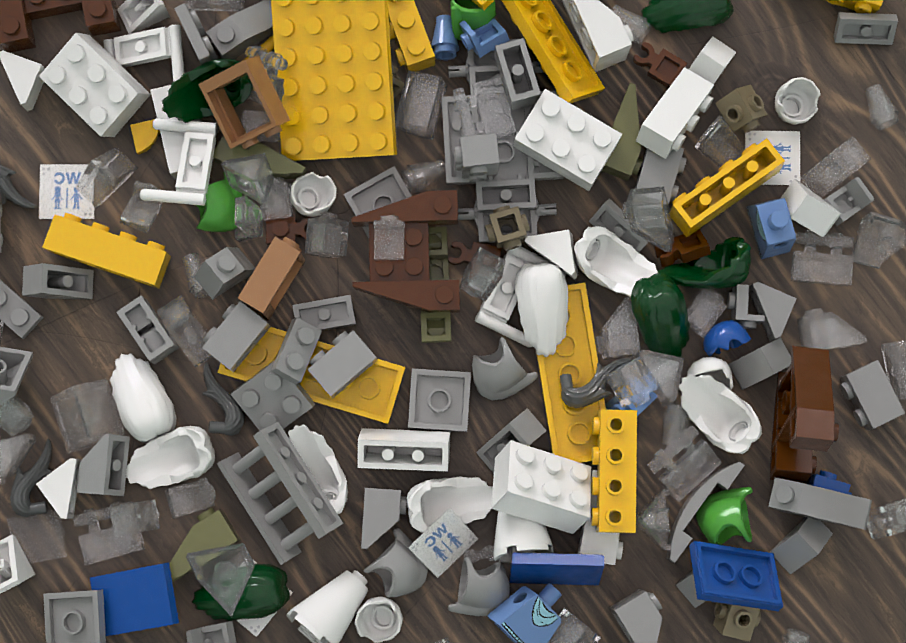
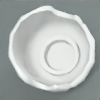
[775,77,820,125]
[290,172,337,217]
[687,357,733,390]
[354,596,403,643]

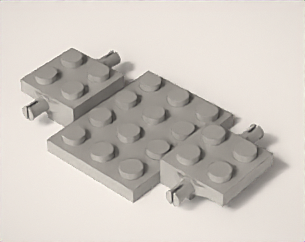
[441,38,564,243]

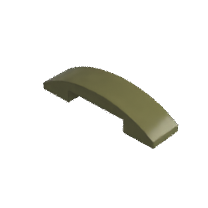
[421,227,452,343]

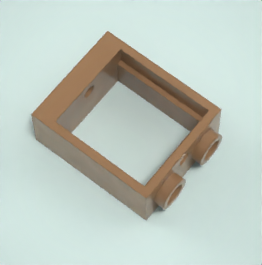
[198,55,290,150]
[238,237,305,320]

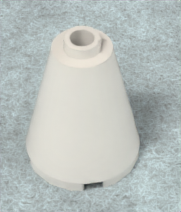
[493,511,554,563]
[286,570,369,643]

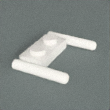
[103,25,185,82]
[140,118,218,206]
[475,246,567,348]

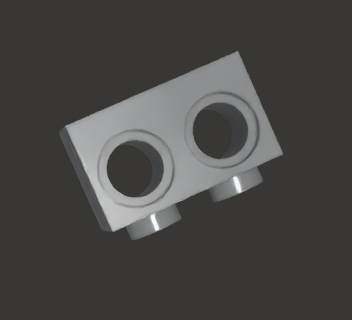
[116,295,179,364]

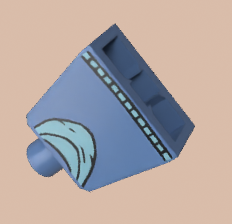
[746,198,796,260]
[487,583,562,643]

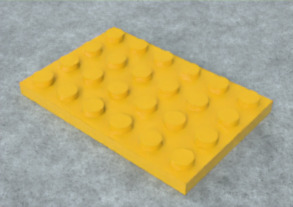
[271,0,397,161]

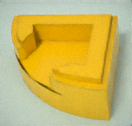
[130,119,160,155]

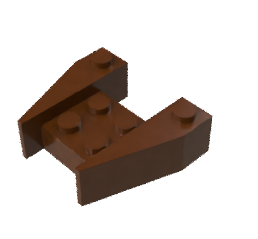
[0,0,121,53]
[351,190,460,313]
[770,346,839,483]

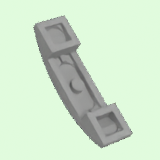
[666,462,745,563]

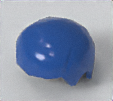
[703,320,751,357]

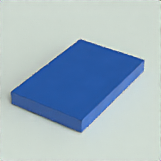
[689,541,783,611]
[509,552,604,585]
[90,562,179,636]

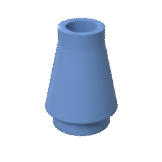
[431,15,459,60]

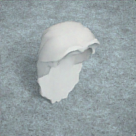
[574,226,658,297]
[515,262,569,357]
[110,353,177,444]
[679,374,762,454]
[288,424,348,514]
[126,426,215,489]
[406,476,493,533]

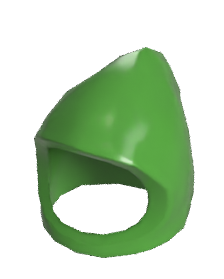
[450,0,497,40]
[195,170,246,232]
[696,487,753,545]

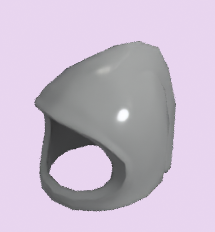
[472,337,538,400]
[363,528,428,598]
[448,557,510,616]

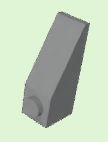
[206,0,273,60]
[768,477,872,530]

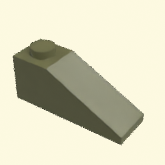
[602,83,643,181]
[169,508,241,583]

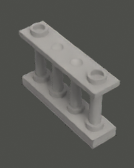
[217,422,344,565]

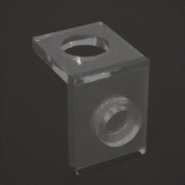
[242,110,281,143]

